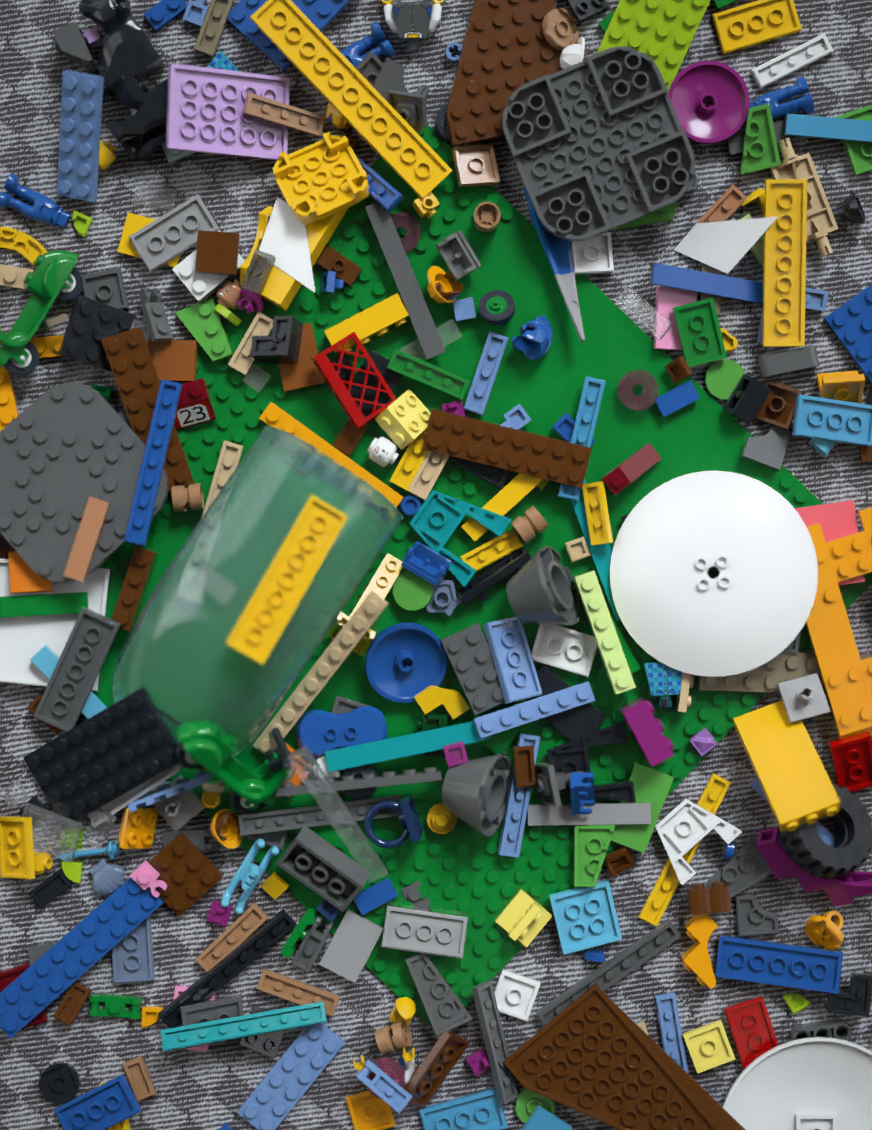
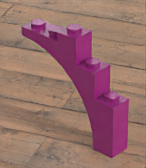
[756,827,872,907]

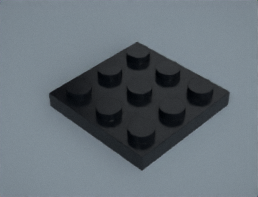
[58,295,137,372]

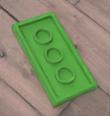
[611,762,674,853]

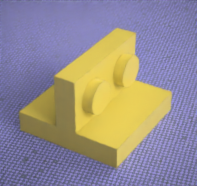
[495,889,553,947]

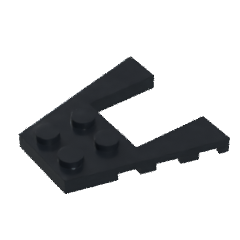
[547,720,636,802]

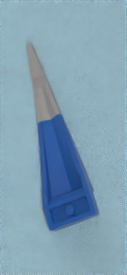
[523,187,585,343]

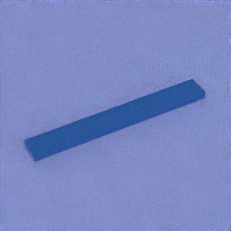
[124,379,183,546]

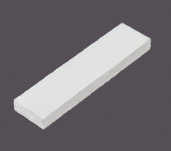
[751,33,834,89]

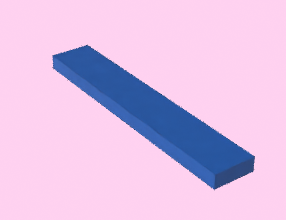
[650,263,763,305]

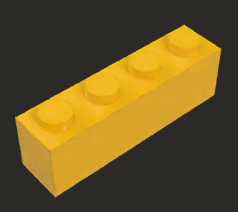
[324,293,409,355]

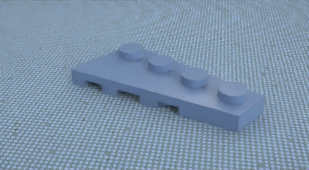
[127,771,214,812]

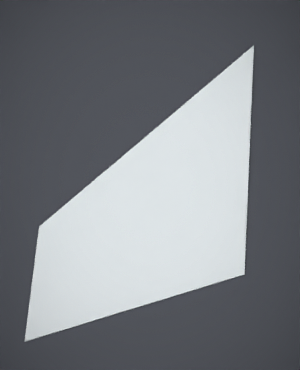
[258,197,315,292]
[674,217,778,274]

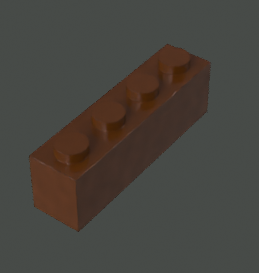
[112,546,158,631]

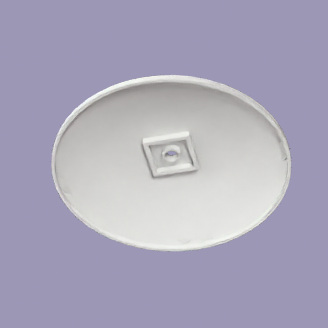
[610,471,818,677]
[722,1037,872,1130]

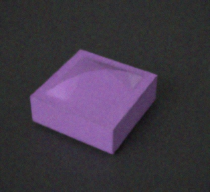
[689,727,718,756]

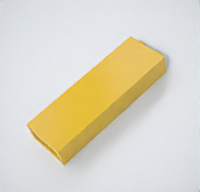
[247,207,349,311]

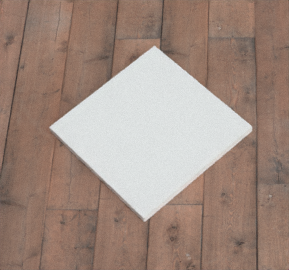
[0,558,110,691]

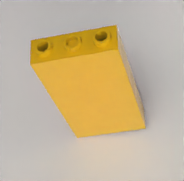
[733,700,840,832]

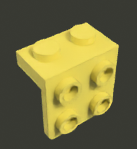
[374,390,431,450]

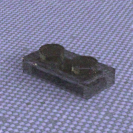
[240,249,276,296]

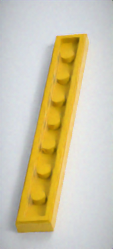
[638,773,731,927]

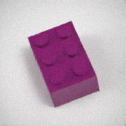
[619,697,675,767]

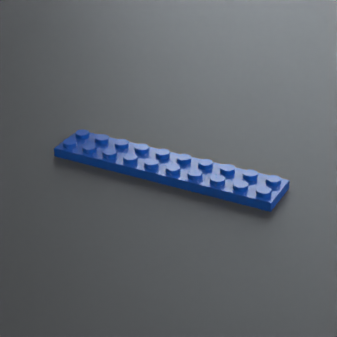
[0,877,164,1039]

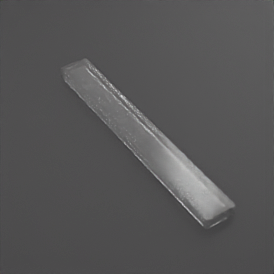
[288,746,388,883]

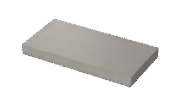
[129,194,220,272]
[381,906,468,959]

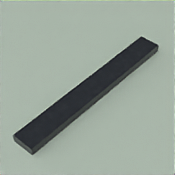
[158,909,297,1028]

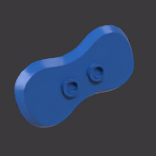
[297,706,387,758]

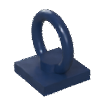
[364,793,423,849]

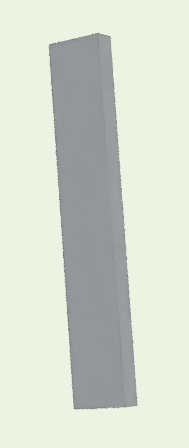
[528,803,651,826]

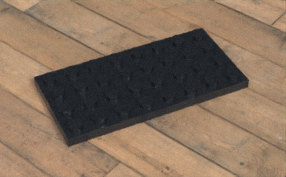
[23,686,179,827]

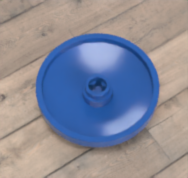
[365,622,447,703]

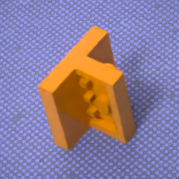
[816,370,865,404]

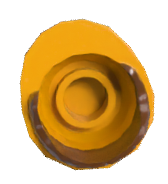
[427,266,463,303]
[210,809,243,849]

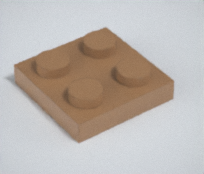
[452,144,500,188]

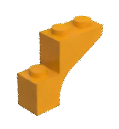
[681,914,718,990]

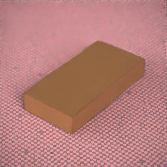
[122,1055,157,1102]

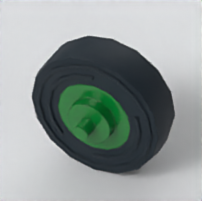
[478,290,516,326]

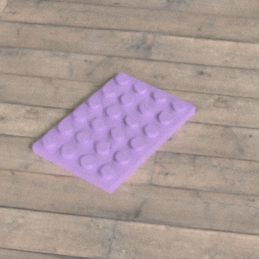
[166,63,290,160]

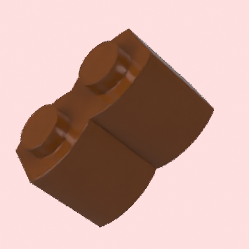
[687,881,731,914]

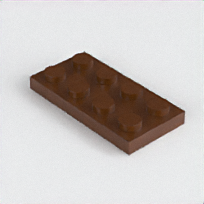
[403,1031,470,1108]

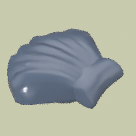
[426,580,461,616]
[89,858,124,894]

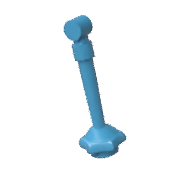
[60,840,120,861]

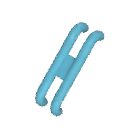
[221,838,279,915]

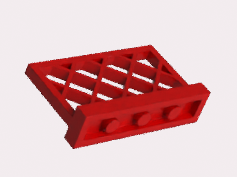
[311,332,397,428]

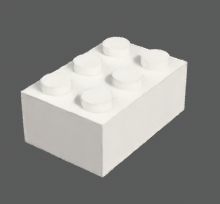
[172,230,245,303]

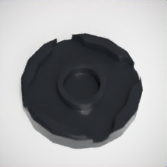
[39,1062,81,1104]

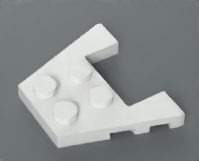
[655,798,742,885]

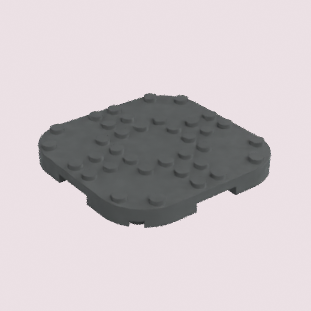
[503,46,695,242]
[0,383,169,583]

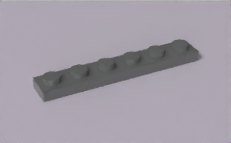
[472,980,519,1105]

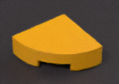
[141,1006,163,1028]

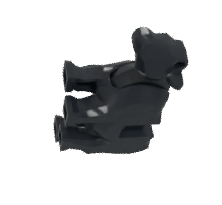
[79,0,168,162]

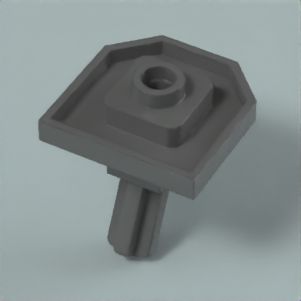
[388,85,430,134]
[535,762,583,807]

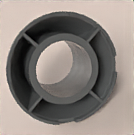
[506,546,581,625]
[442,754,512,836]

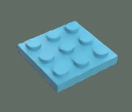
[549,880,622,955]

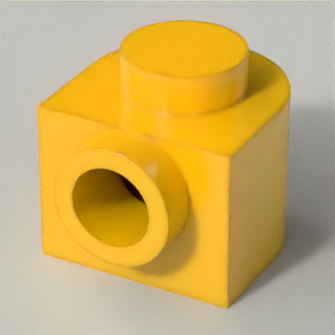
[412,192,440,219]
[34,851,53,875]

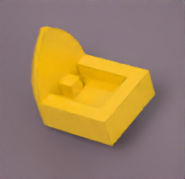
[742,188,764,215]
[389,997,416,1026]

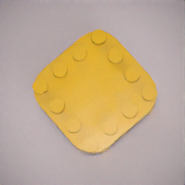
[272,132,369,225]

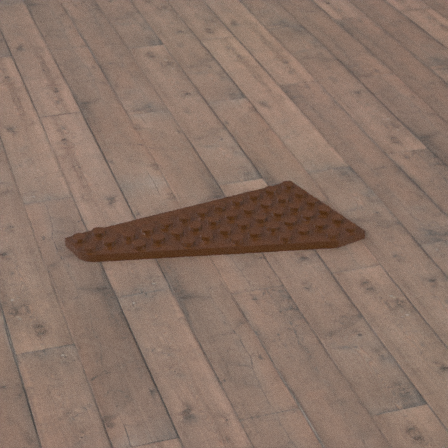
[445,0,563,146]
[503,983,746,1130]

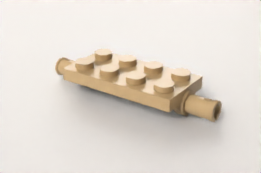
[770,138,838,257]

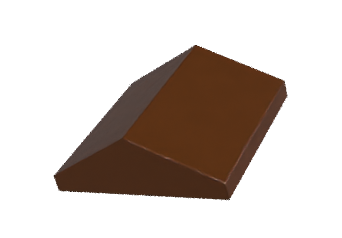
[755,379,804,430]

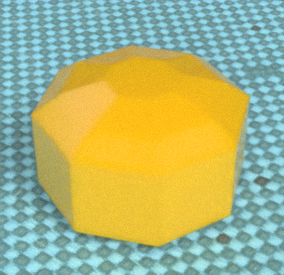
[201,791,222,808]

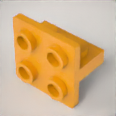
[117,805,158,849]

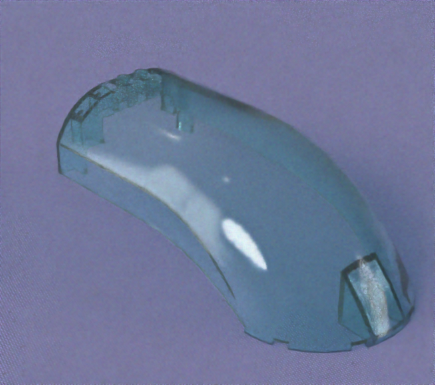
[112,426,403,757]

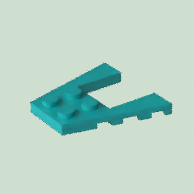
[409,490,512,587]

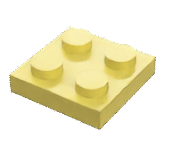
[683,1020,735,1074]

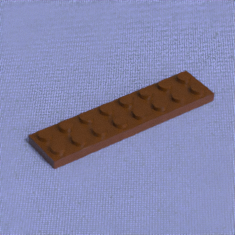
[101,327,195,492]
[422,409,592,488]

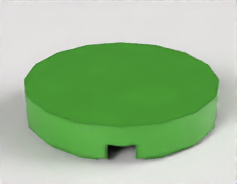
[705,359,745,400]
[393,571,434,611]
[515,1088,555,1123]

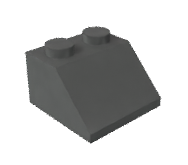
[52,22,96,69]

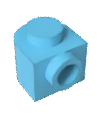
[809,439,837,456]

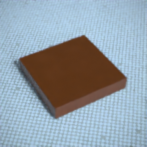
[195,230,240,275]

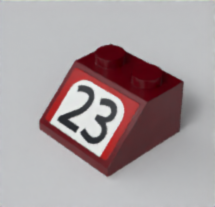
[174,378,217,430]

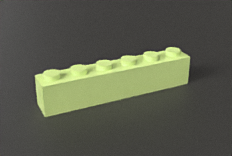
[573,570,636,694]

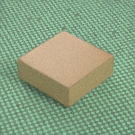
[564,536,591,562]

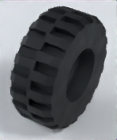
[780,783,872,879]

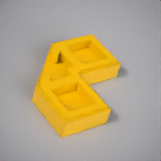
[414,685,470,719]

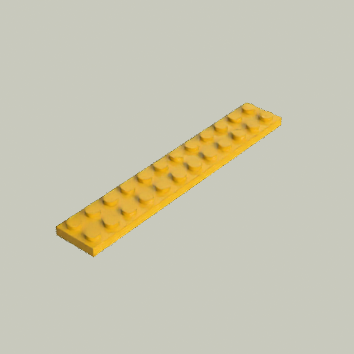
[250,0,453,199]

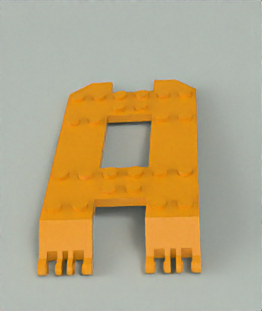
[805,507,872,739]

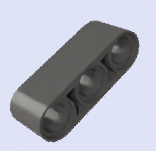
[758,346,820,378]
[790,1019,852,1041]

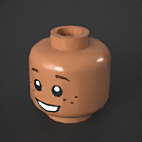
[216,279,244,311]

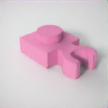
[130,860,167,897]

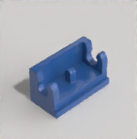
[401,541,452,586]
[570,773,595,816]

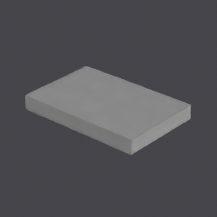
[319,909,383,983]

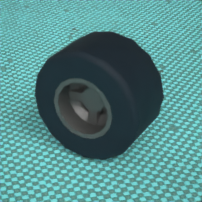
[341,764,378,800]

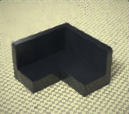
[250,316,303,364]
[824,971,872,1016]

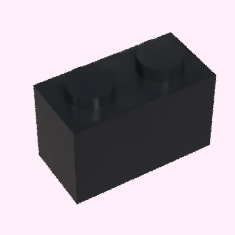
[723,374,771,425]

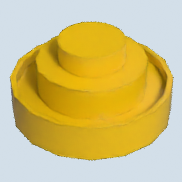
[427,803,457,834]

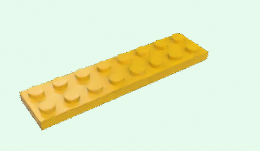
[762,179,807,346]
[225,495,348,665]

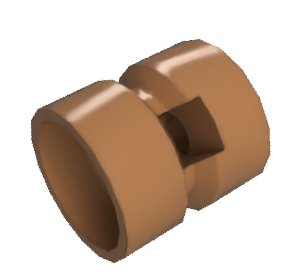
[473,202,501,233]
[171,483,204,513]
[511,506,549,543]
[375,1020,412,1055]

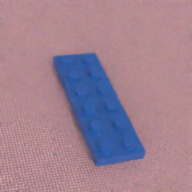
[715,935,843,994]

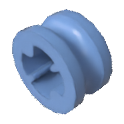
[445,42,462,63]

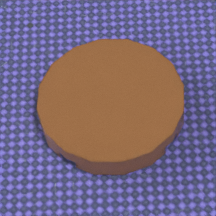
[542,8,579,50]

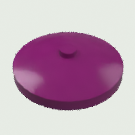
[668,61,750,144]

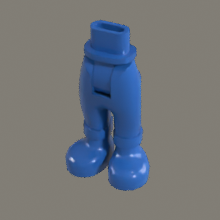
[340,22,396,67]
[744,76,814,123]
[0,173,71,229]

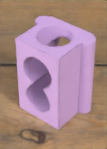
[83,27,102,49]

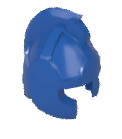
[512,315,553,360]

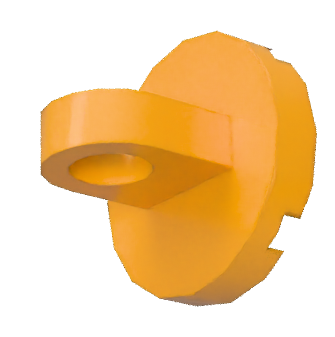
[805,910,844,951]

